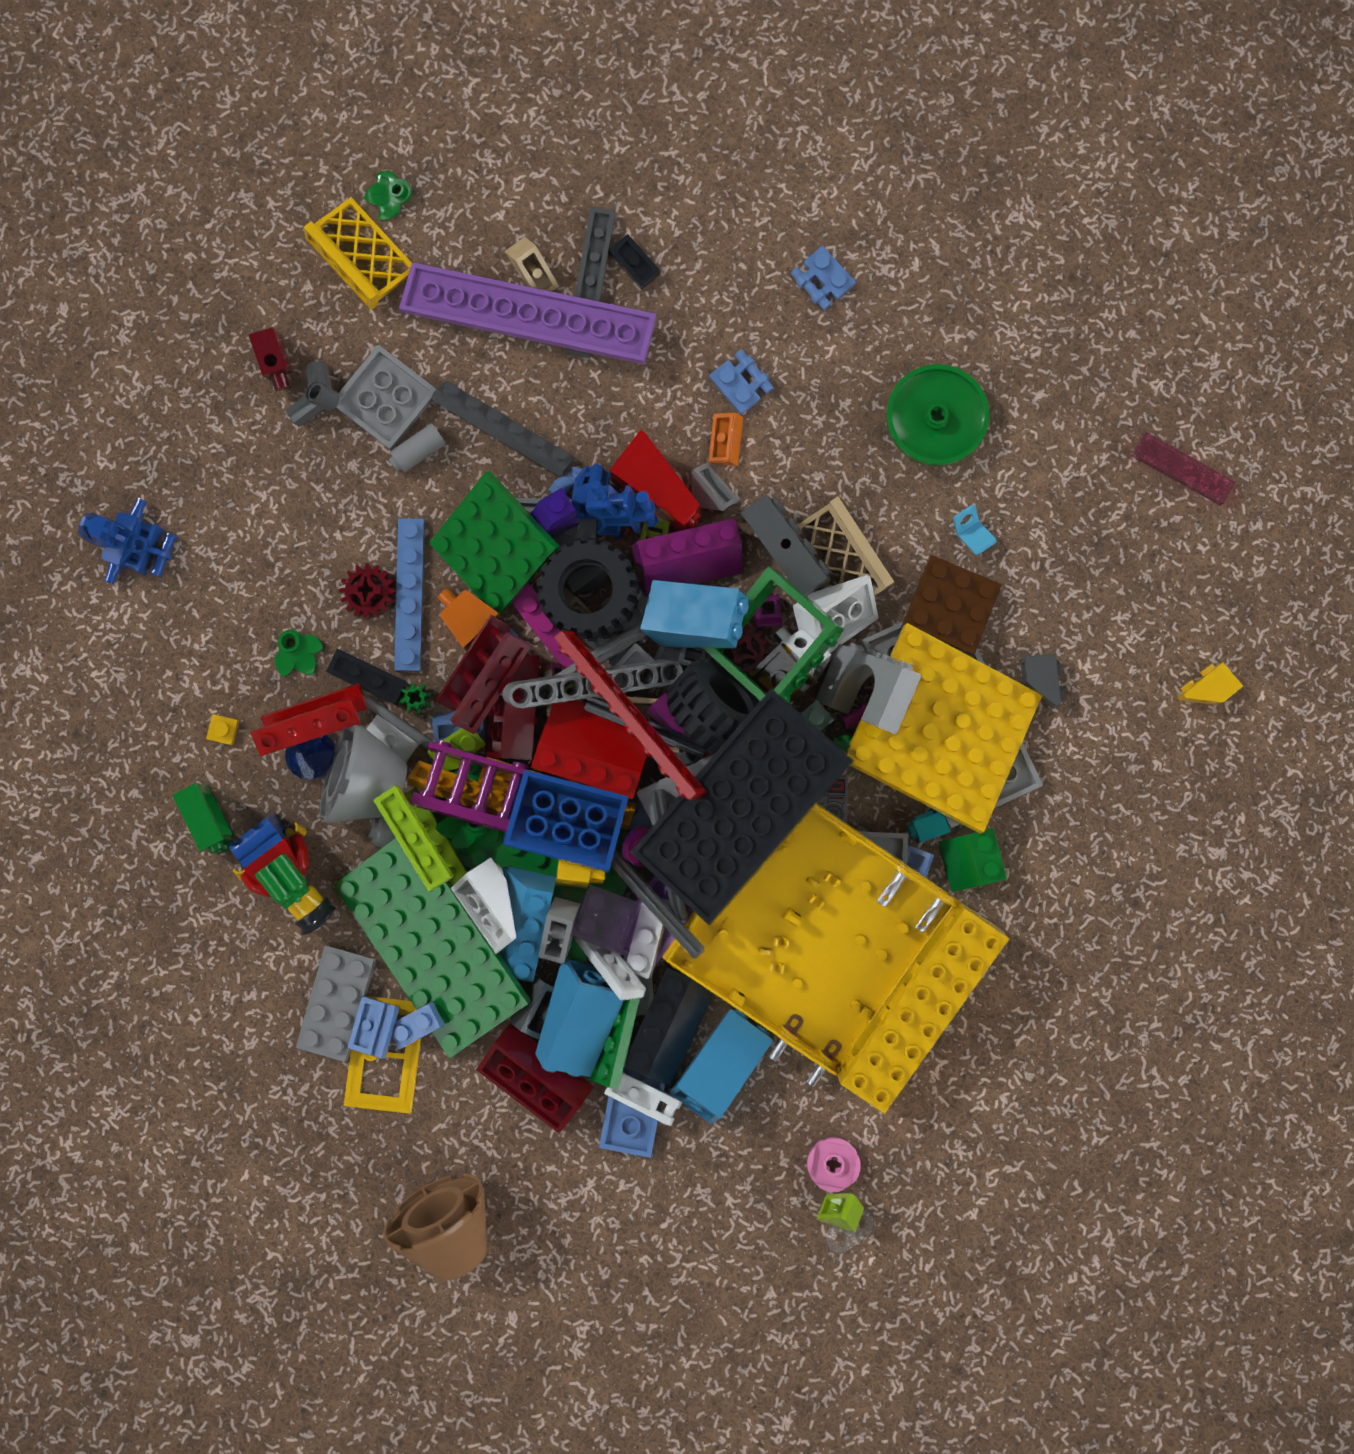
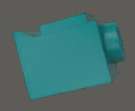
[907,810,950,843]

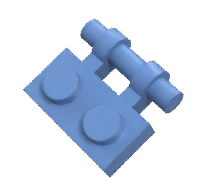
[791,245,856,311]
[709,349,774,415]

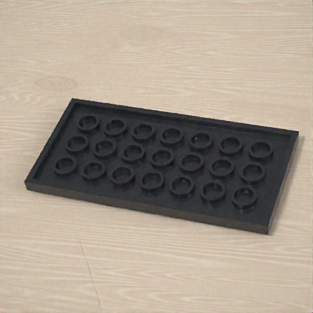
[631,689,854,925]

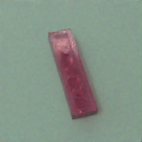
[1131,432,1236,506]

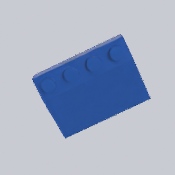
[503,770,629,872]

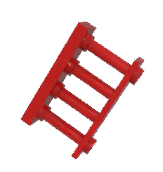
[250,683,368,757]

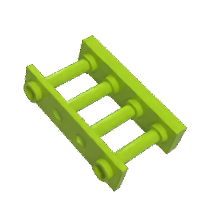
[373,785,468,892]

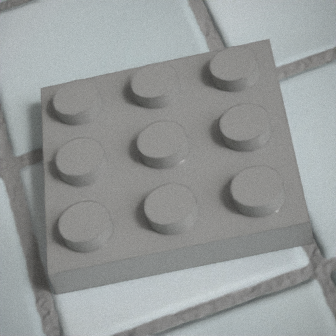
[336,345,436,451]

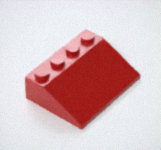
[531,700,648,800]

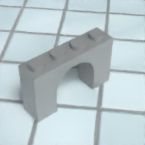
[815,643,922,734]

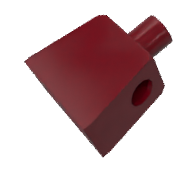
[248,327,293,391]

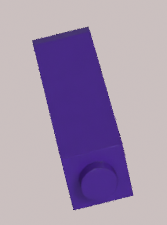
[531,488,579,539]

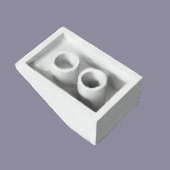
[793,575,879,653]
[451,858,516,954]

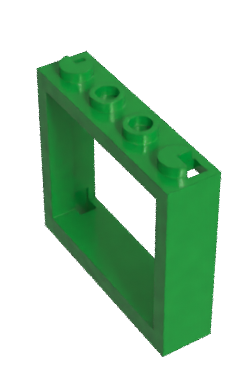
[703,566,845,702]

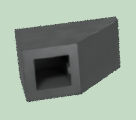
[1020,654,1064,708]

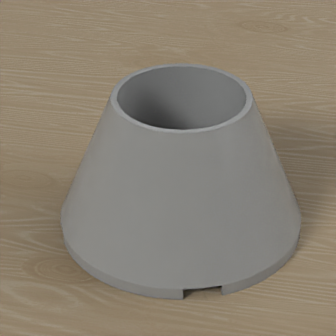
[320,724,407,824]

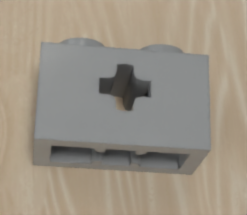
[538,897,580,964]

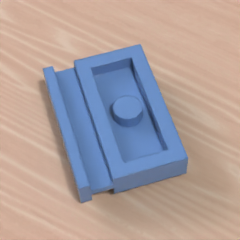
[347,996,400,1059]

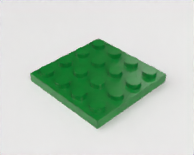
[429,471,559,616]

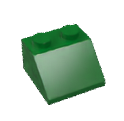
[938,828,1007,892]

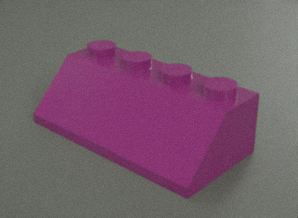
[631,518,742,597]

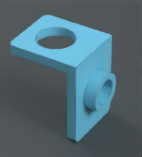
[953,504,996,555]

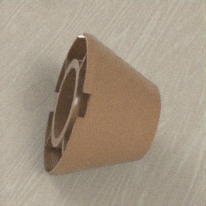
[383,1174,488,1281]

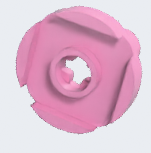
[807,1137,861,1192]

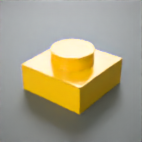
[206,714,239,746]

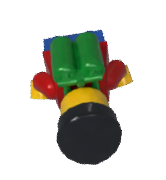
[229,812,336,935]

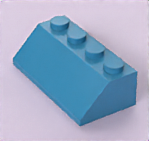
[499,866,557,982]

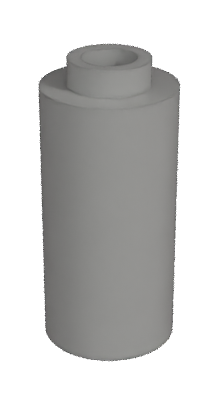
[388,423,446,473]

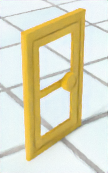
[344,996,421,1114]

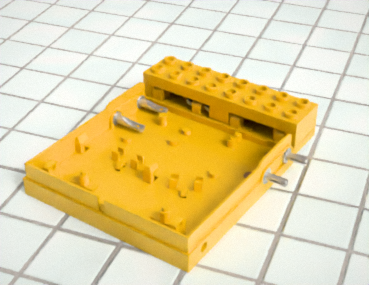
[662,804,1009,1114]

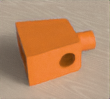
[438,588,501,651]

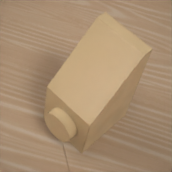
[505,237,559,292]

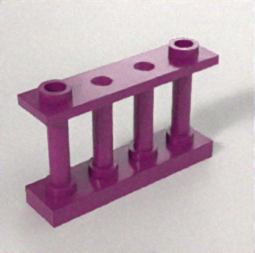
[410,740,531,833]

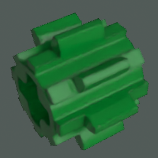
[400,682,433,715]

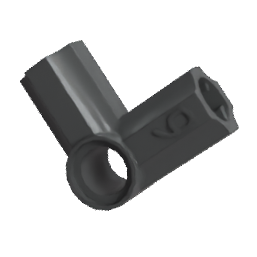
[286,361,340,427]

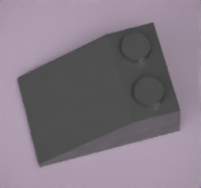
[510,975,555,1039]

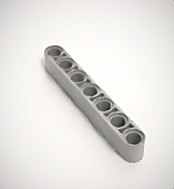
[503,659,683,708]

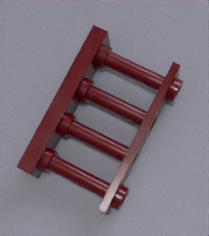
[436,614,531,734]

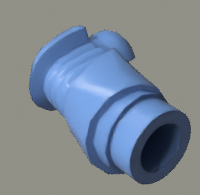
[548,467,582,494]

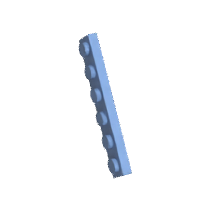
[394,519,425,672]

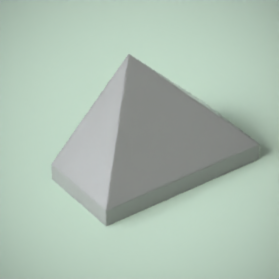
[691,463,740,511]

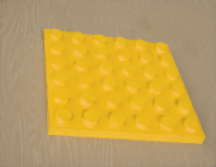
[846,623,1042,834]

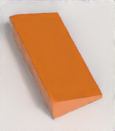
[708,412,743,466]

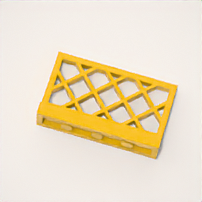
[304,197,412,310]

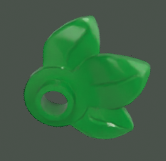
[364,171,412,221]
[275,630,323,677]
[436,805,488,849]

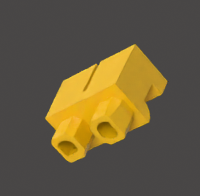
[556,860,605,888]

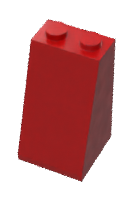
[609,430,701,531]

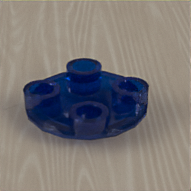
[285,735,335,779]

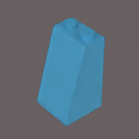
[640,580,749,648]
[535,959,624,1077]
[669,1009,773,1124]

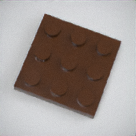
[901,555,1002,656]

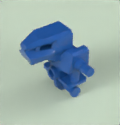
[571,464,659,540]
[78,498,178,585]

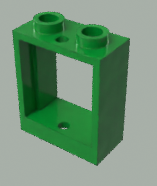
[172,783,236,855]

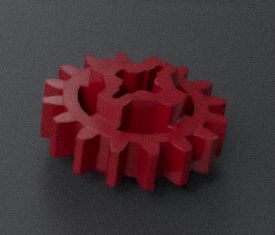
[339,563,396,620]
[715,625,770,674]

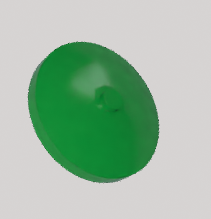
[886,364,989,467]

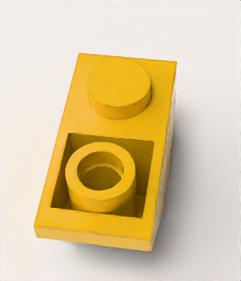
[1177,662,1243,705]

